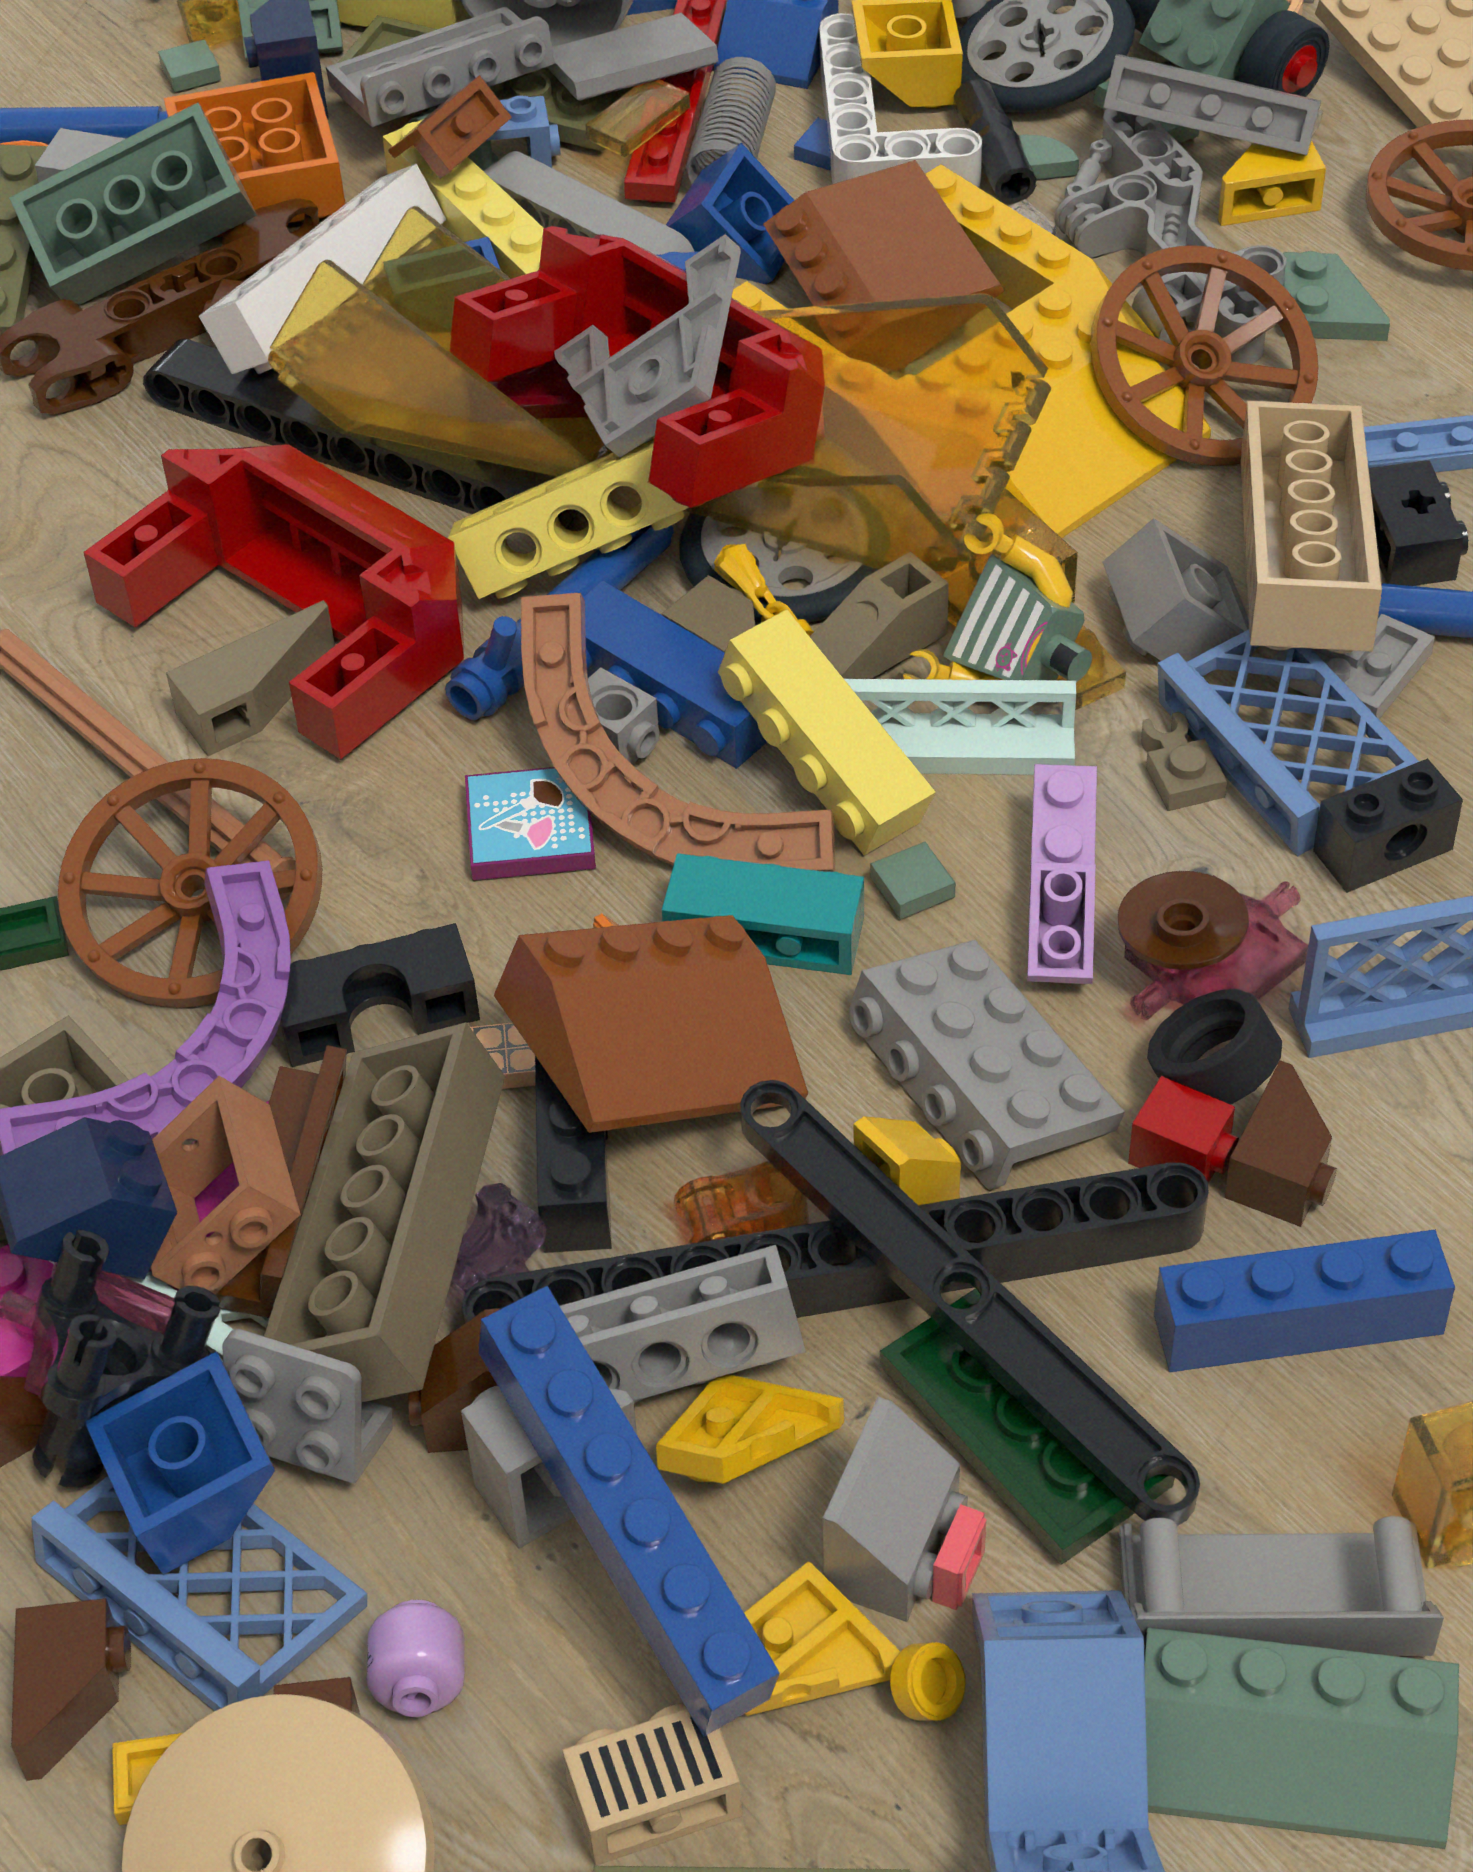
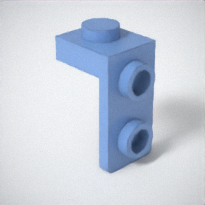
[486,96,560,168]

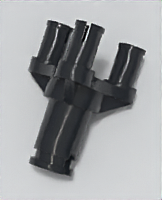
[32,1230,221,1488]

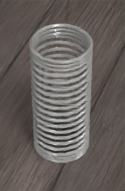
[686,57,776,185]

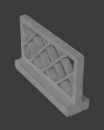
[1103,54,1323,155]

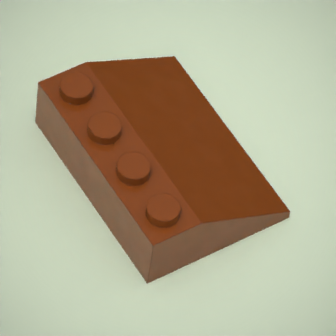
[763,160,1005,376]
[494,915,808,1133]

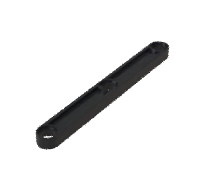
[740,1080,1200,1526]

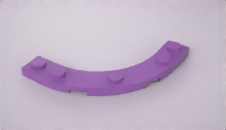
[0,860,291,1156]

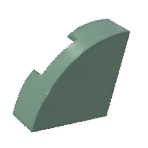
[1019,135,1079,180]

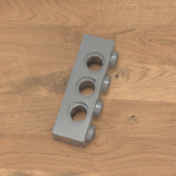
[560,1245,806,1403]

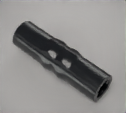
[953,79,1037,204]

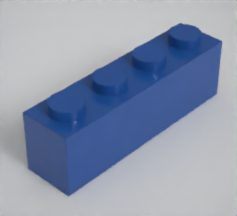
[583,581,767,769]
[1154,1229,1455,1373]

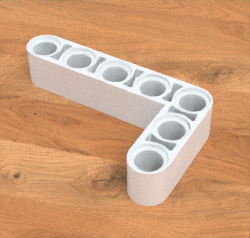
[819,13,982,188]

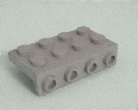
[326,6,555,127]
[849,940,1125,1190]

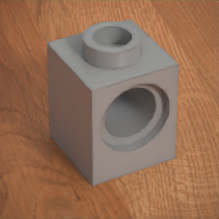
[588,667,660,765]

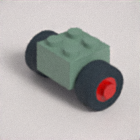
[1126,0,1330,97]

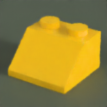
[851,0,963,108]

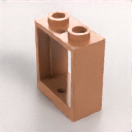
[151,1076,301,1294]

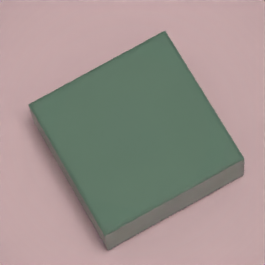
[158,39,221,92]
[870,842,956,920]

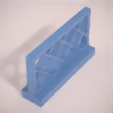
[1157,629,1419,857]
[1288,896,1473,1058]
[31,1476,367,1711]

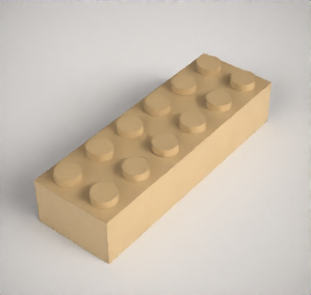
[1240,401,1382,654]

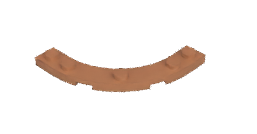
[521,593,836,872]

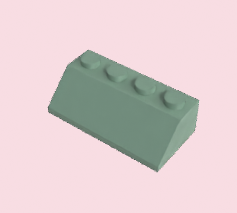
[9,103,257,305]
[1144,1627,1459,1849]

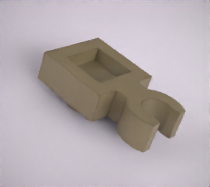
[1141,712,1227,811]

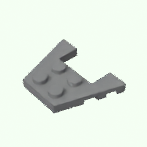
[554,234,741,458]

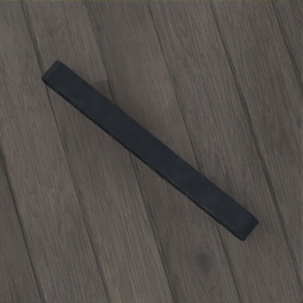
[462,1163,1209,1324]

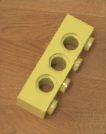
[448,438,689,599]

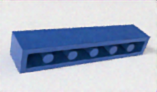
[478,1286,780,1737]

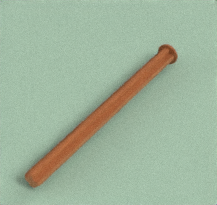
[0,629,296,900]

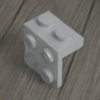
[222,1329,393,1484]

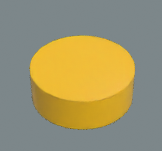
[890,1642,966,1721]

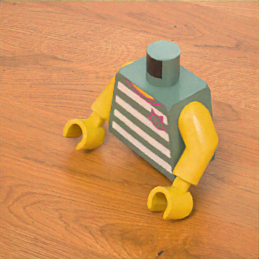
[903,513,1092,682]

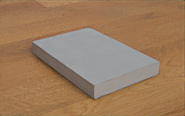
[547,13,719,101]

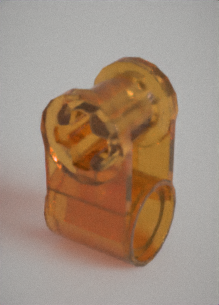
[674,1161,810,1244]

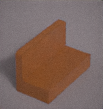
[388,75,512,179]

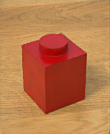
[1128,1076,1239,1183]

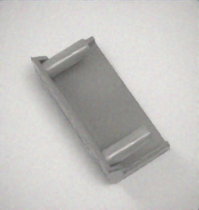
[1118,1516,1444,1656]

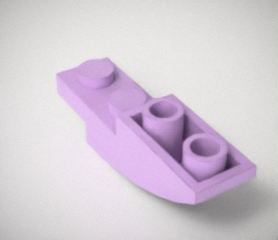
[1027,764,1097,984]

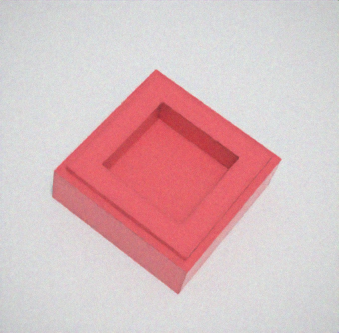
[932,1504,987,1610]

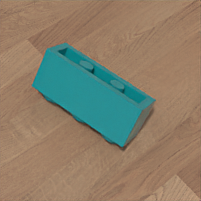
[662,853,864,975]

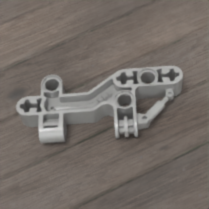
[1054,109,1286,364]

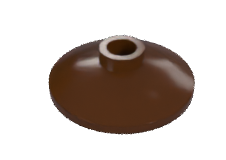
[1118,871,1249,970]

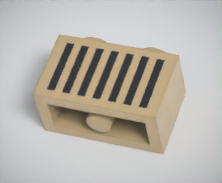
[562,1704,742,1866]

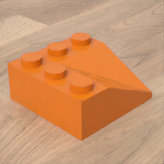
[164,72,345,237]

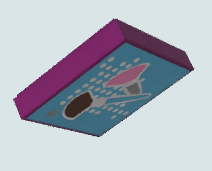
[465,767,596,880]

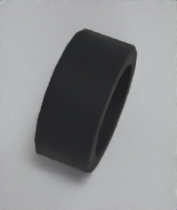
[1147,989,1282,1105]

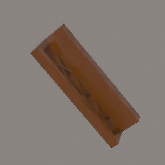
[215,1045,347,1318]

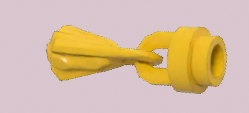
[714,544,814,637]

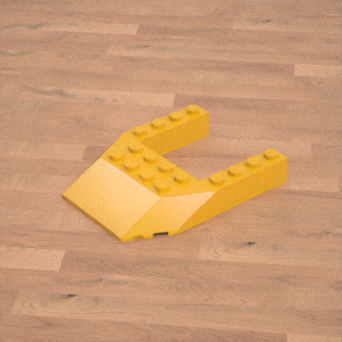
[732,164,1211,543]

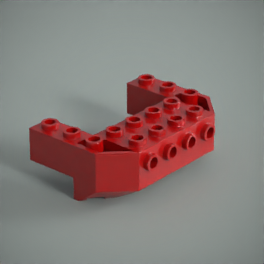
[449,226,825,508]
[83,444,464,759]

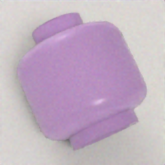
[367,1600,465,1717]

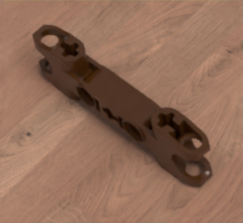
[0,199,320,414]

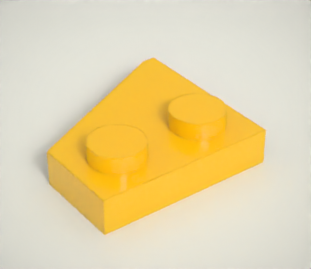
[656,1374,844,1484]
[744,1561,900,1716]

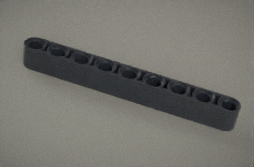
[143,339,580,528]

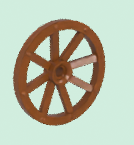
[1366,120,1473,271]
[1091,245,1319,466]
[58,758,323,1008]

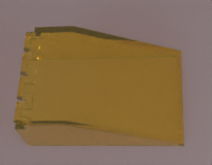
[268,206,613,477]
[683,293,1051,571]

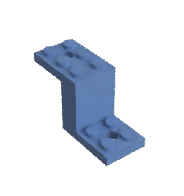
[972,1590,1165,1872]

